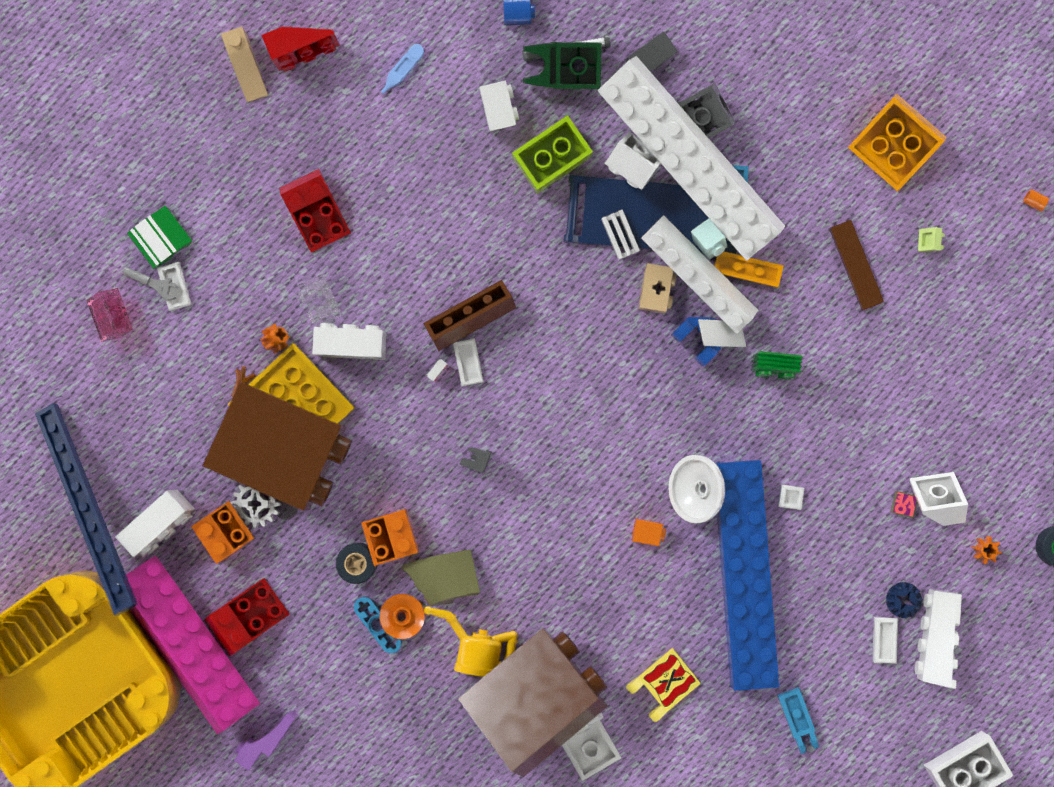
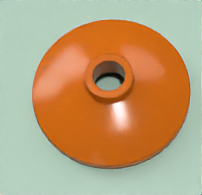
[379,594,425,639]

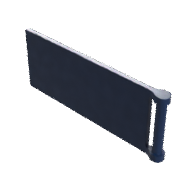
[563,175,737,254]

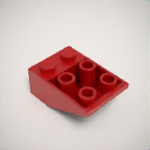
[261,26,340,72]
[279,169,351,253]
[204,578,290,657]

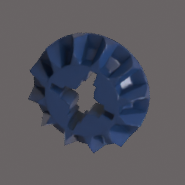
[886,582,923,618]

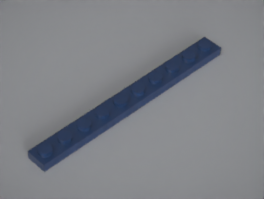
[35,403,138,615]

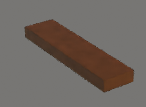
[829,220,884,311]

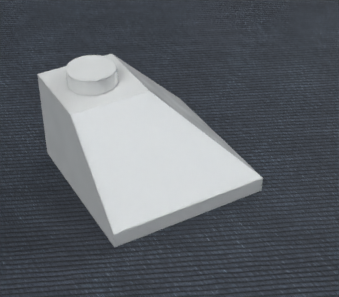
[910,472,968,526]

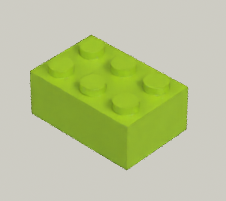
[512,115,593,194]

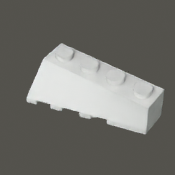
[915,589,962,689]

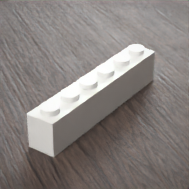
[641,215,758,334]

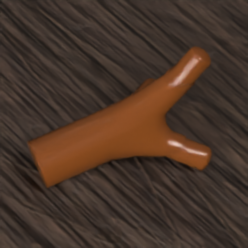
[231,366,256,397]

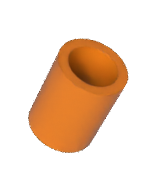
[1023,189,1049,212]

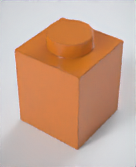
[631,518,666,546]

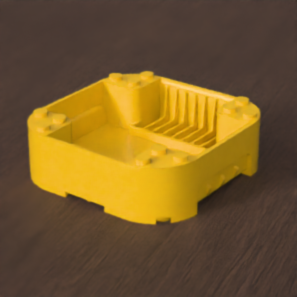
[0,570,182,787]

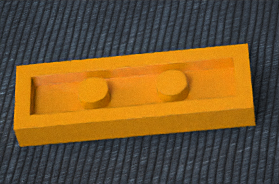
[714,252,784,288]

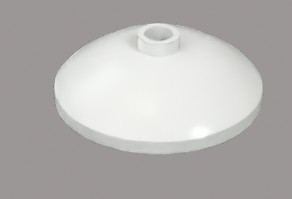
[669,455,725,523]

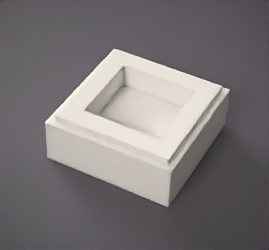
[427,359,448,382]
[778,484,804,510]

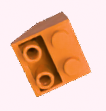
[191,501,254,564]
[361,509,419,566]

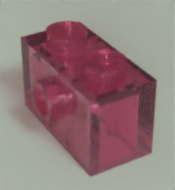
[86,288,133,342]

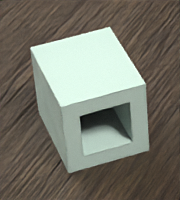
[691,219,727,260]

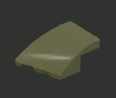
[402,550,480,606]

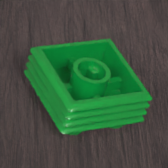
[751,351,803,380]

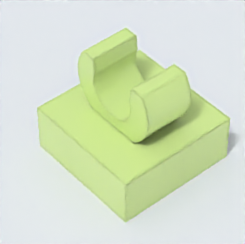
[918,227,945,252]

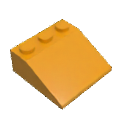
[848,93,947,191]

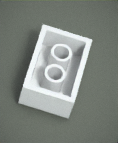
[313,323,387,360]
[116,489,195,557]
[924,731,1013,787]

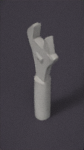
[123,267,178,301]

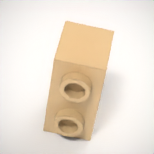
[638,263,677,314]

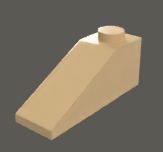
[221,27,268,103]

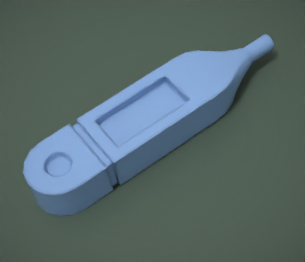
[381,44,424,94]

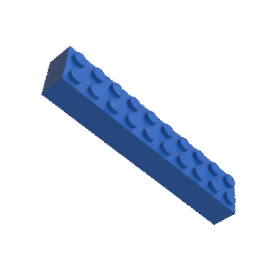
[715,460,779,691]

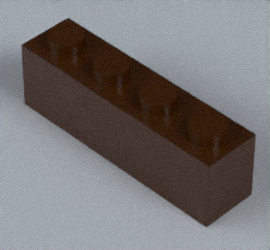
[423,280,516,351]

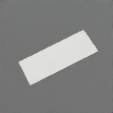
[698,319,746,347]

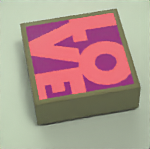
[890,491,917,518]

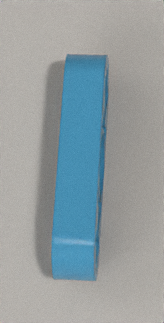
[354,596,402,653]

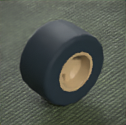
[336,543,377,584]

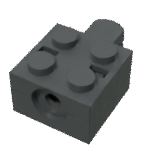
[678,83,736,138]

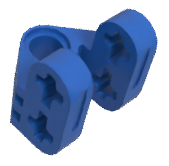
[671,317,721,367]

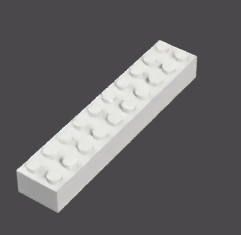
[597,56,785,261]

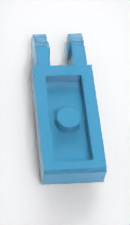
[777,687,819,754]

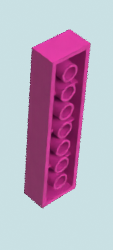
[126,555,260,734]

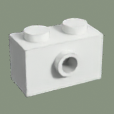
[479,80,519,131]

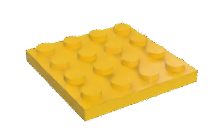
[228,343,355,424]

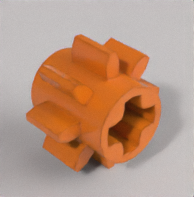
[260,324,289,353]
[971,536,1002,564]

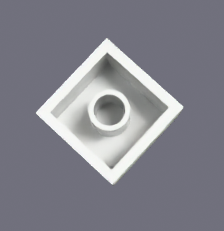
[605,131,661,190]

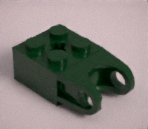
[523,42,602,89]

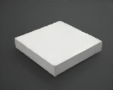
[562,720,621,781]

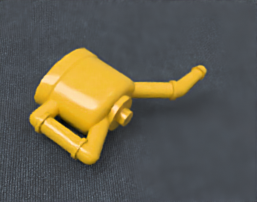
[424,606,518,677]

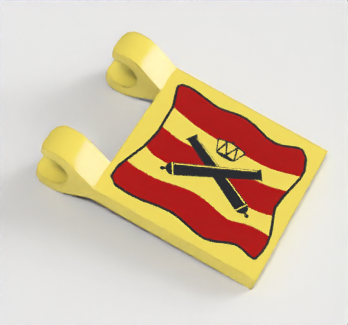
[626,648,701,722]

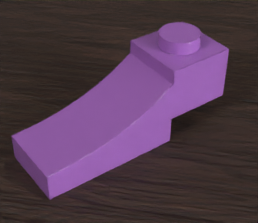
[234,710,298,771]

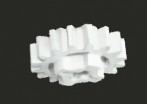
[231,485,282,528]

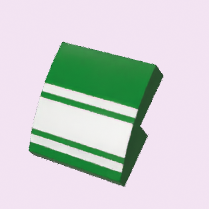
[127,205,192,269]

